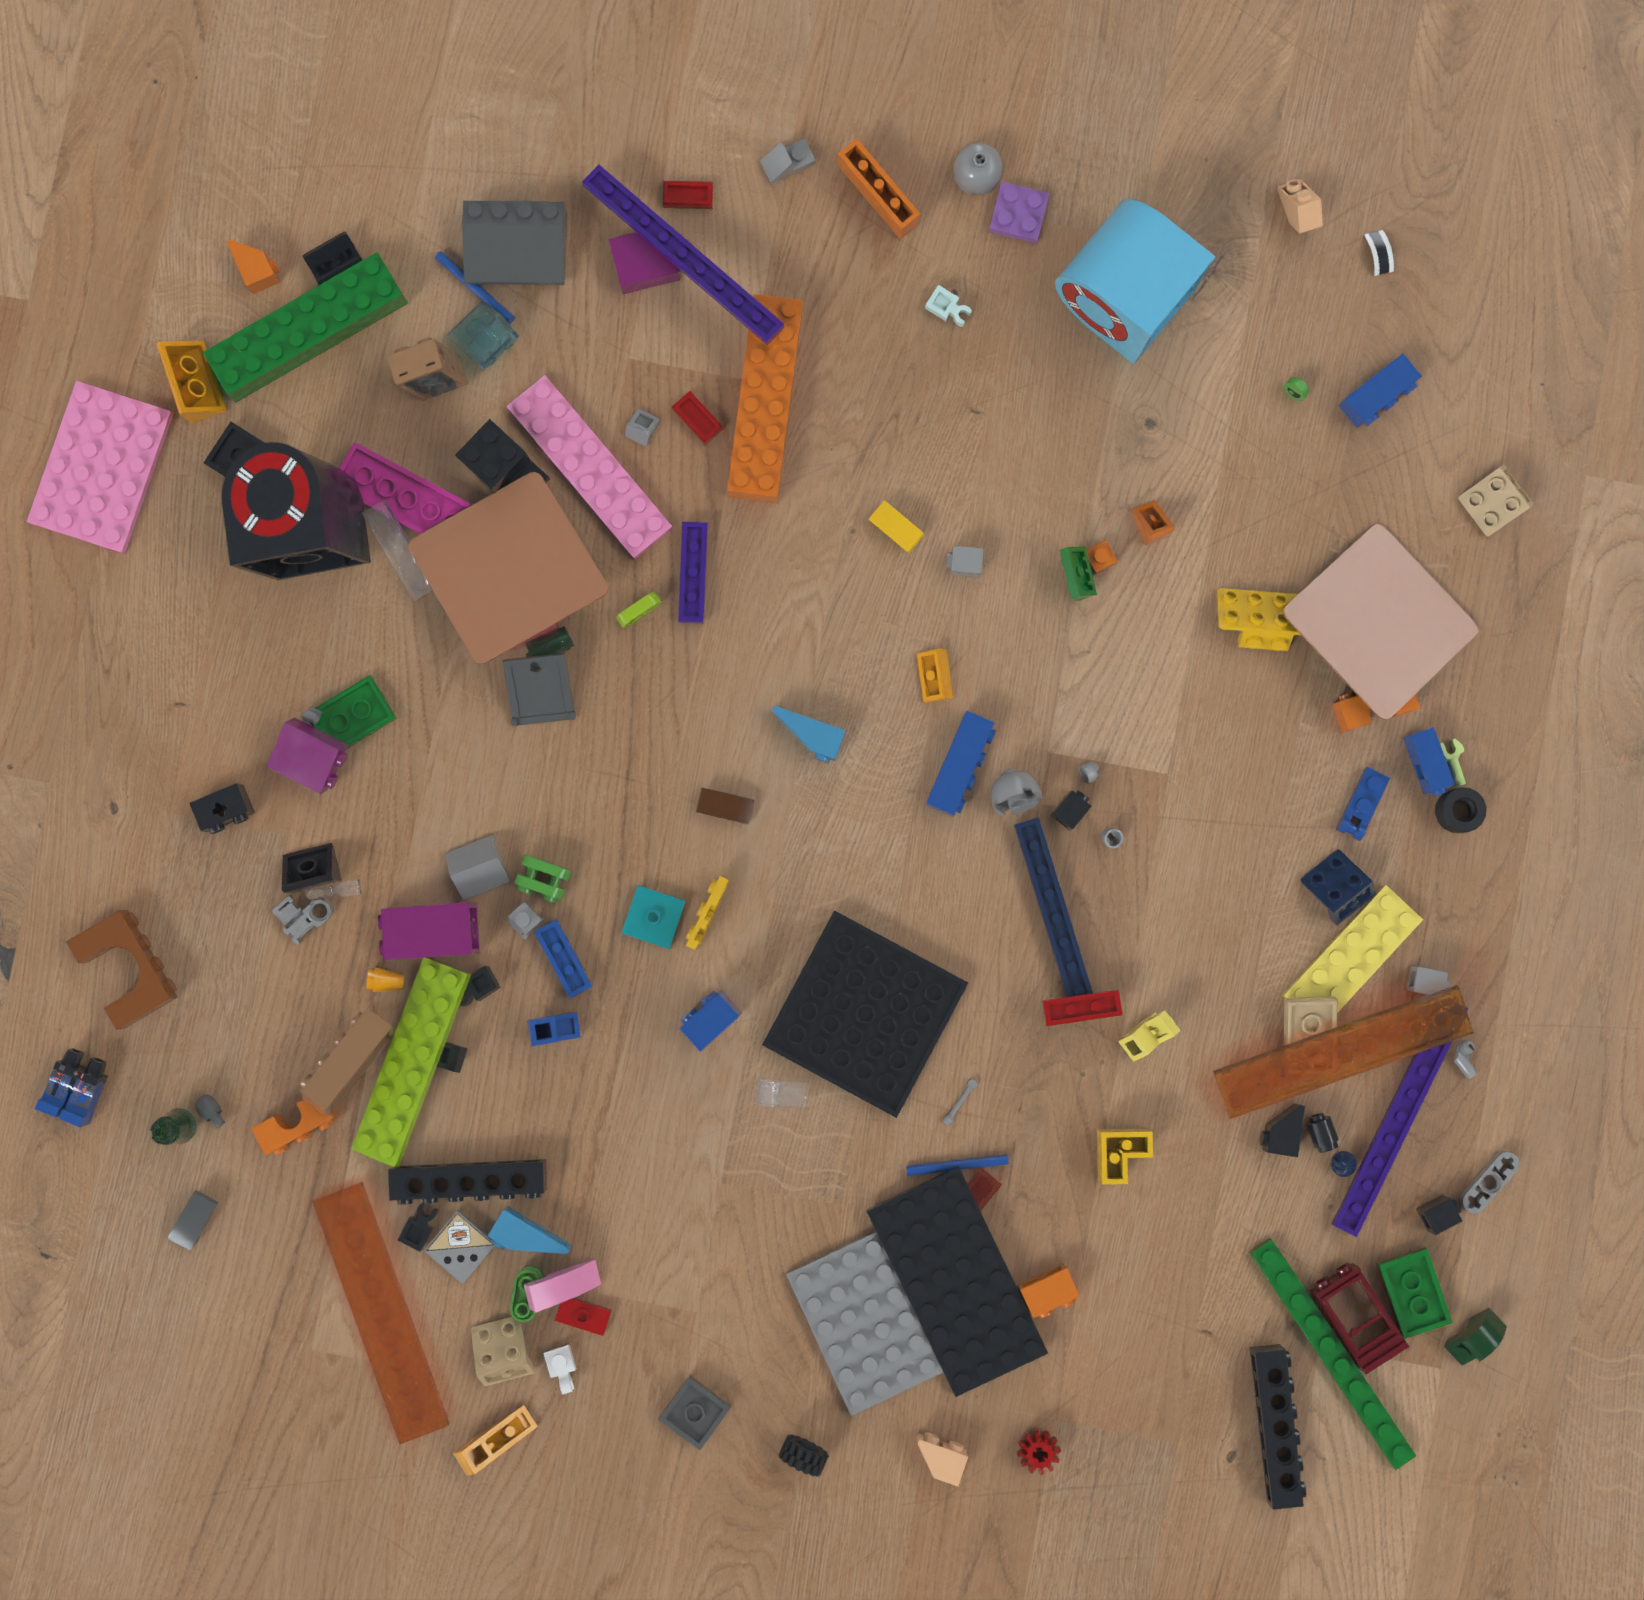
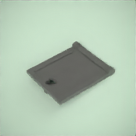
[502,653,576,726]

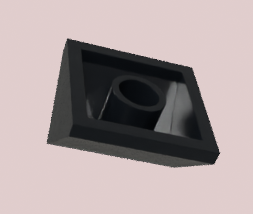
[282,843,342,893]

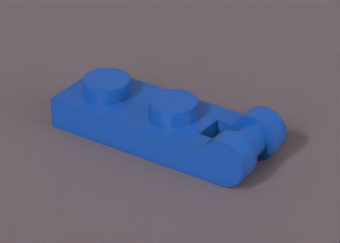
[1336,767,1390,841]

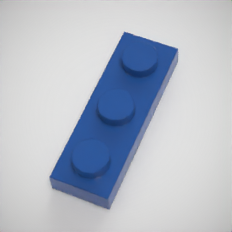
[534,919,593,999]

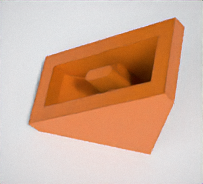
[1132,500,1175,546]

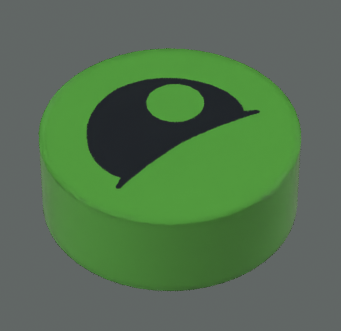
[1284,377,1310,401]

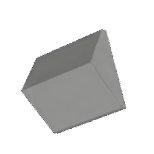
[445,835,511,900]

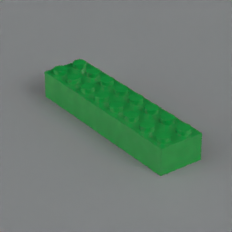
[202,252,409,403]

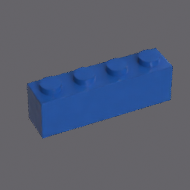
[925,711,996,817]

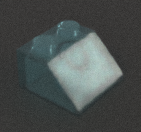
[447,301,519,370]

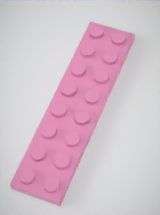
[507,375,673,560]

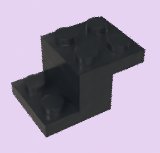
[455,419,550,494]

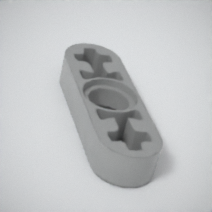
[1459,1151,1519,1214]

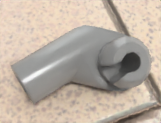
[1454,1040,1478,1079]

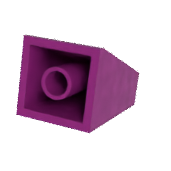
[378,902,480,960]

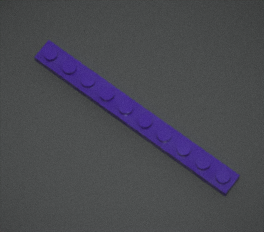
[582,164,784,345]
[1331,997,1468,1237]

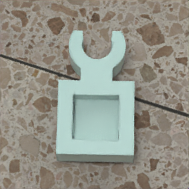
[925,285,972,327]

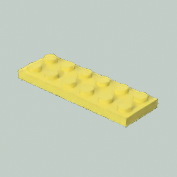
[1282,885,1423,1013]

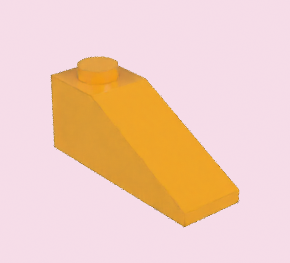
[453,1405,538,1475]

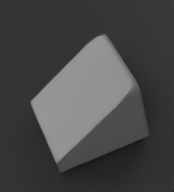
[625,409,660,446]

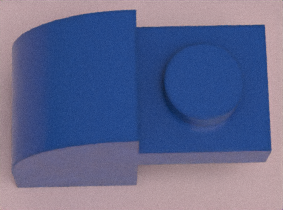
[527,1012,581,1046]

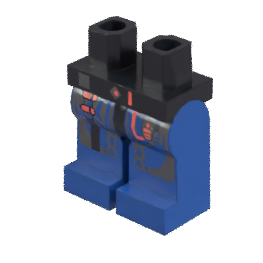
[34,1048,108,1127]

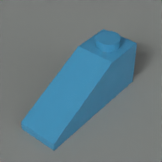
[772,705,845,763]
[488,1206,573,1254]

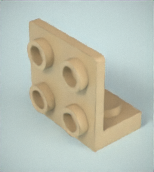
[1458,464,1534,537]
[471,1317,535,1386]

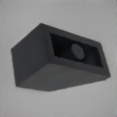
[1260,1103,1305,1157]

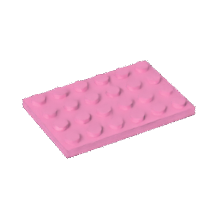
[27,381,174,554]

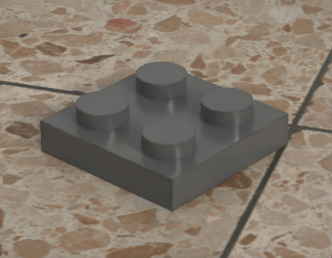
[659,1375,731,1450]

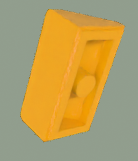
[917,649,953,703]

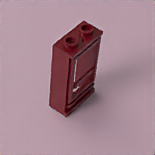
[1310,1263,1409,1375]

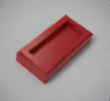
[663,181,713,209]
[671,391,724,445]

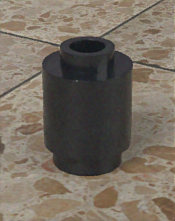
[1306,1113,1339,1153]

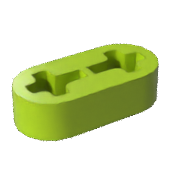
[616,591,662,629]

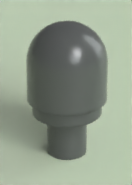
[195,1095,225,1128]

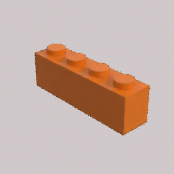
[837,138,921,240]

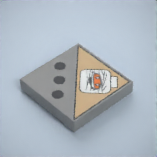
[424,1210,495,1284]

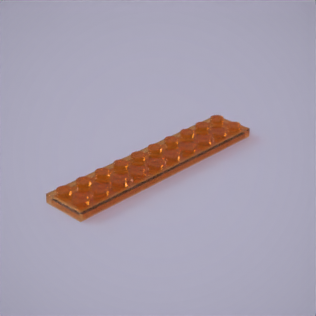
[1213,985,1474,1119]
[312,1182,450,1445]

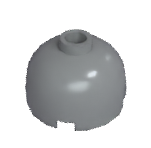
[953,142,1003,195]
[990,769,1043,815]

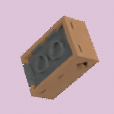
[387,338,468,401]

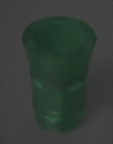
[150,1108,197,1145]

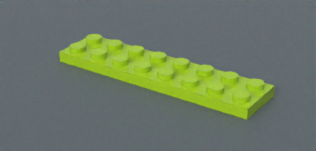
[351,957,471,1168]

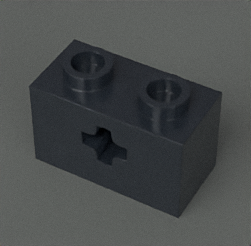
[189,783,255,834]

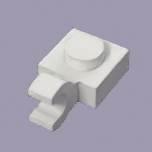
[544,1344,577,1395]

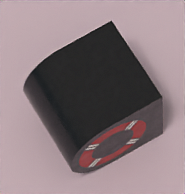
[222,442,371,581]

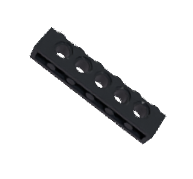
[388,1159,547,1205]
[1249,1344,1306,1510]

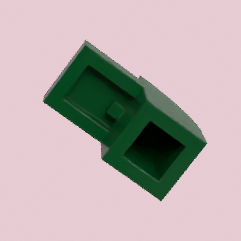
[1444,1308,1507,1366]

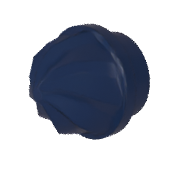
[1331,1151,1357,1177]

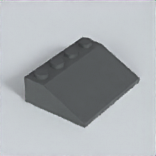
[462,201,567,285]

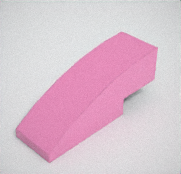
[524,1259,601,1312]

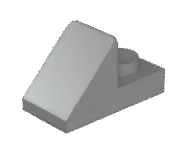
[760,139,815,184]

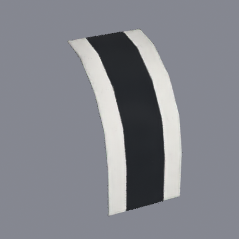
[1364,230,1394,276]

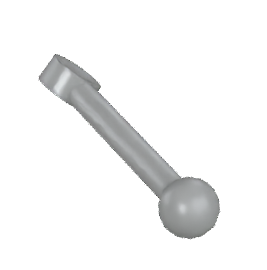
[943,1079,977,1125]

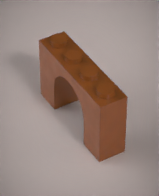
[66,910,178,1030]

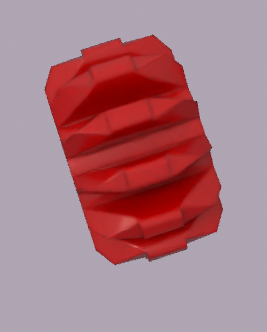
[1017,1428,1061,1475]

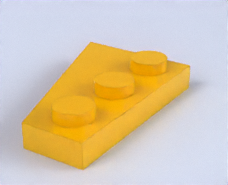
[686,876,730,950]

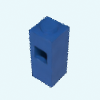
[1403,727,1455,797]

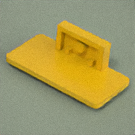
[1216,588,1302,651]

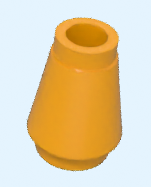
[366,967,404,992]

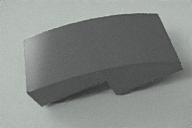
[168,1190,218,1251]

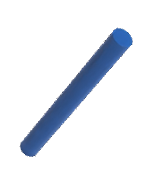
[435,251,515,324]
[906,1154,1009,1176]

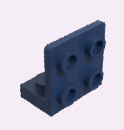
[1301,849,1376,926]

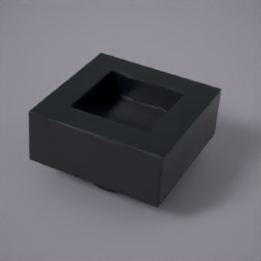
[437,1042,467,1073]

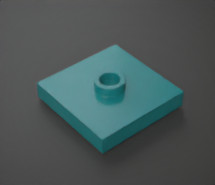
[621,885,686,949]

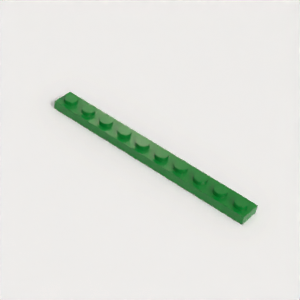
[1249,1238,1416,1470]

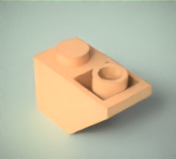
[1277,179,1323,234]
[916,1432,968,1486]

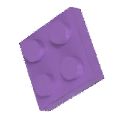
[989,181,1049,244]

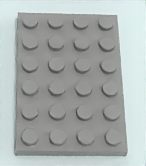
[786,1231,943,1416]

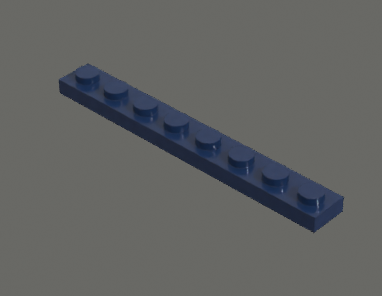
[1014,817,1093,997]

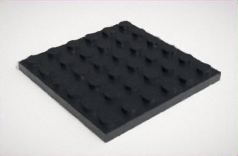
[762,910,968,1118]

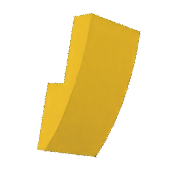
[868,500,925,553]

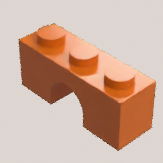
[1332,692,1420,733]
[251,1100,339,1156]

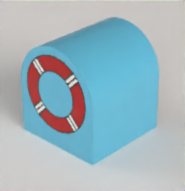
[1055,199,1215,364]

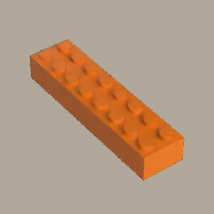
[727,294,803,503]

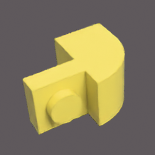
[1118,1010,1181,1062]

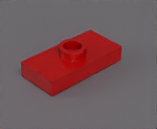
[554,1298,612,1336]

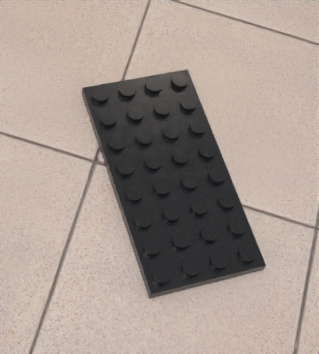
[867,1166,1048,1397]

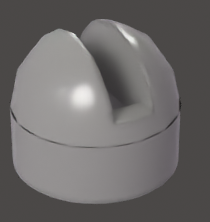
[1078,762,1100,784]
[1101,827,1123,849]

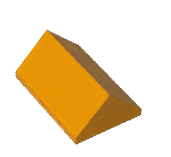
[157,341,226,423]

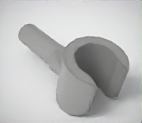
[301,707,322,725]

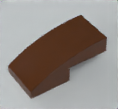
[696,788,754,824]

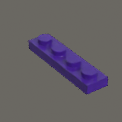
[678,522,708,624]

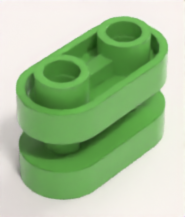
[514,854,572,903]
[510,1265,544,1322]

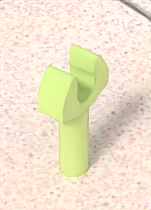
[1440,739,1466,787]

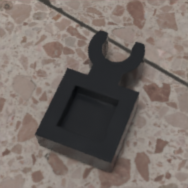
[460,966,501,1006]
[398,1203,438,1252]

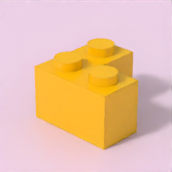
[1097,1128,1153,1185]

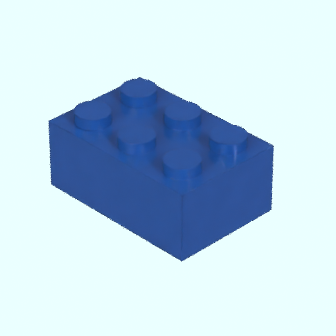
[679,991,742,1052]

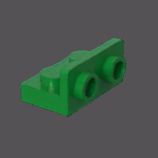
[1060,546,1097,601]

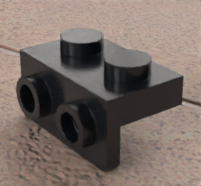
[303,232,362,285]

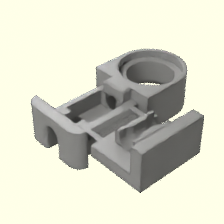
[272,895,333,944]

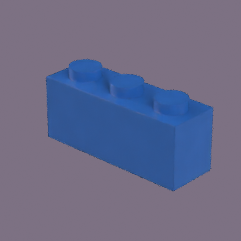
[1339,353,1422,428]

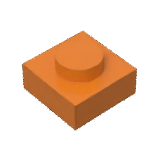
[1087,540,1118,575]

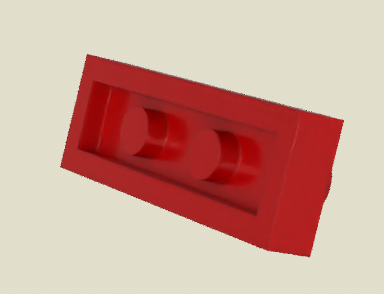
[1042,990,1123,1026]

